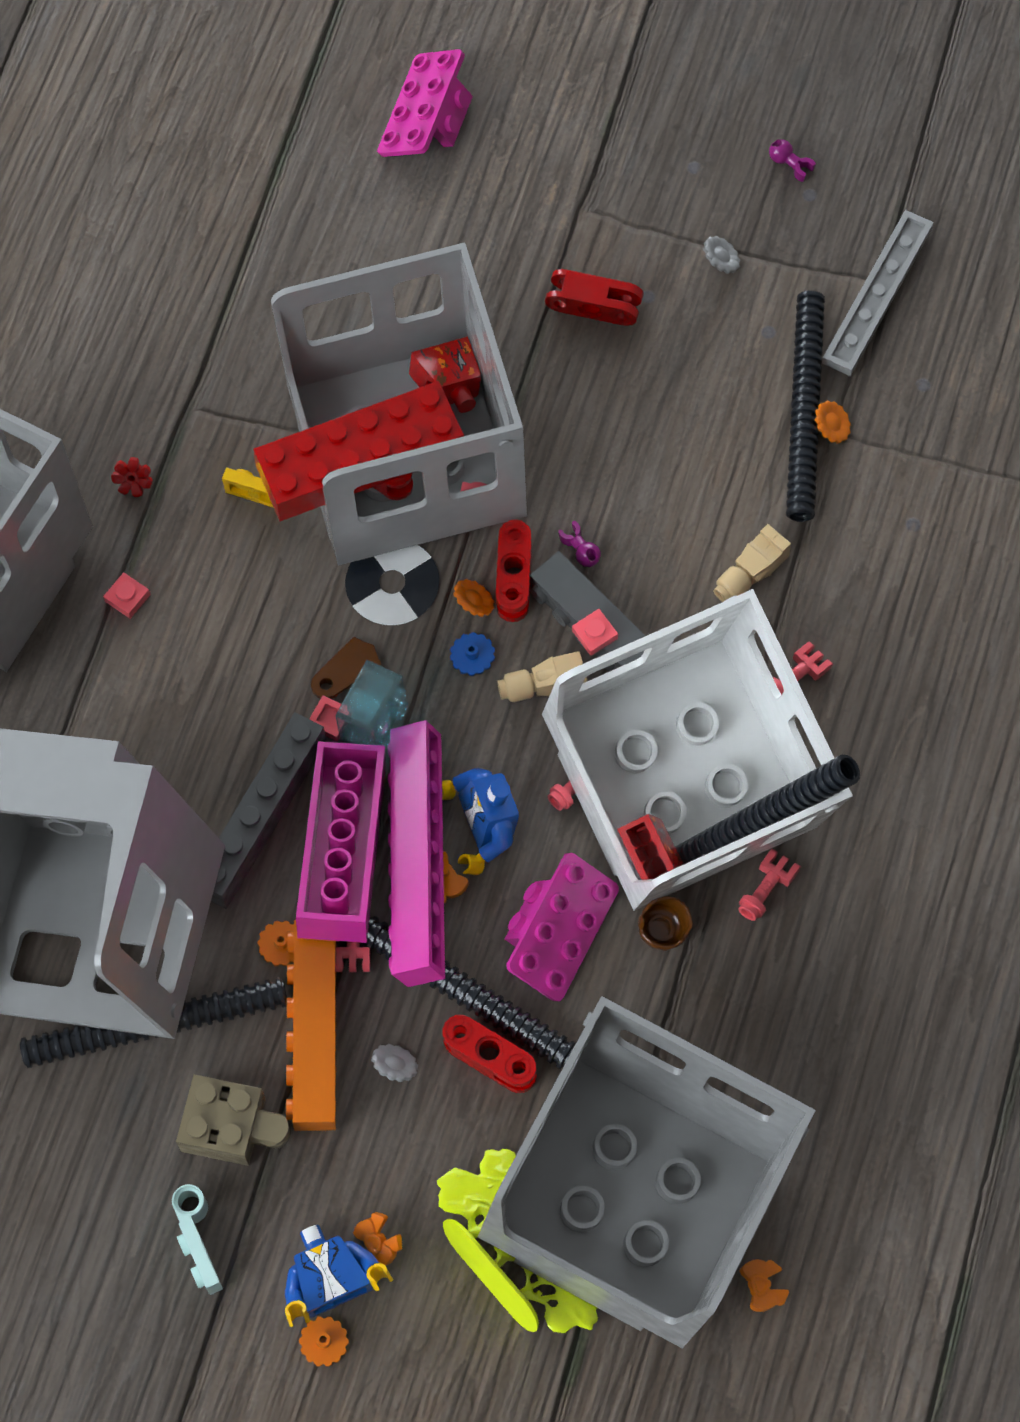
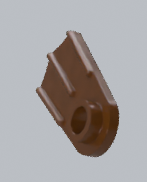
[311,637,381,699]

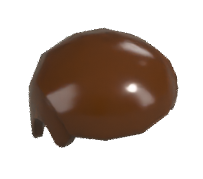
[638,896,693,951]

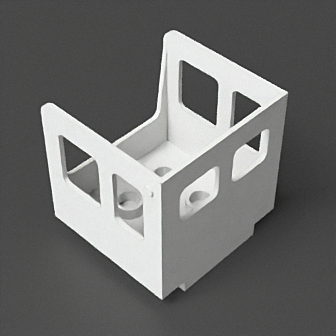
[542,589,853,911]

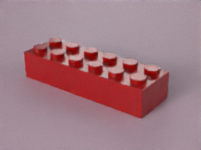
[253,381,464,522]

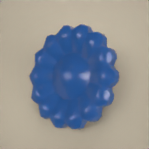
[450,632,495,676]

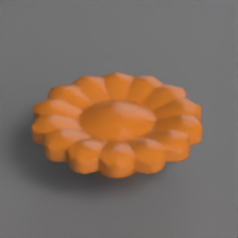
[815,400,851,444]
[454,579,494,617]
[257,921,294,966]
[299,1317,349,1367]

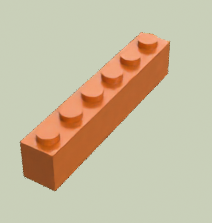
[286,920,336,1131]

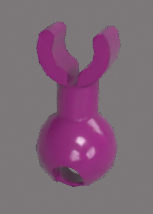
[769,139,816,182]
[558,521,601,568]

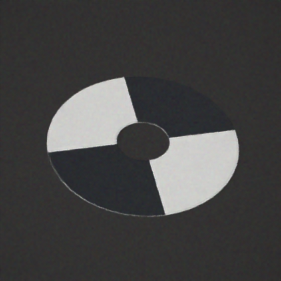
[345,545,439,625]

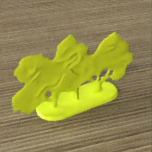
[437,1149,598,1333]

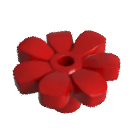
[111,457,153,497]

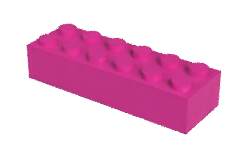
[296,741,386,943]

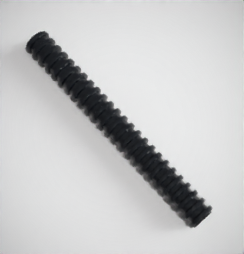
[786,290,825,522]
[675,754,860,865]
[360,916,576,1069]
[20,977,287,1068]

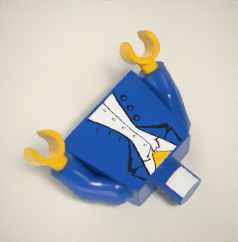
[442,768,519,875]
[284,1225,393,1327]

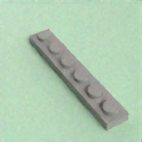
[822,210,934,376]

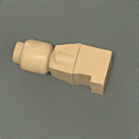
[713,524,791,602]
[497,651,587,702]

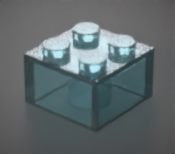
[335,660,408,748]

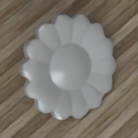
[703,236,740,274]
[371,1044,418,1082]

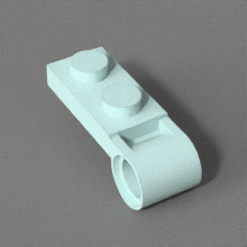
[172,1184,223,1295]

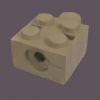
[176,1074,290,1166]

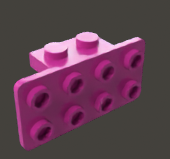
[377,49,473,157]
[504,853,619,1001]

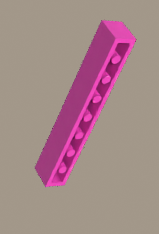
[387,720,445,987]

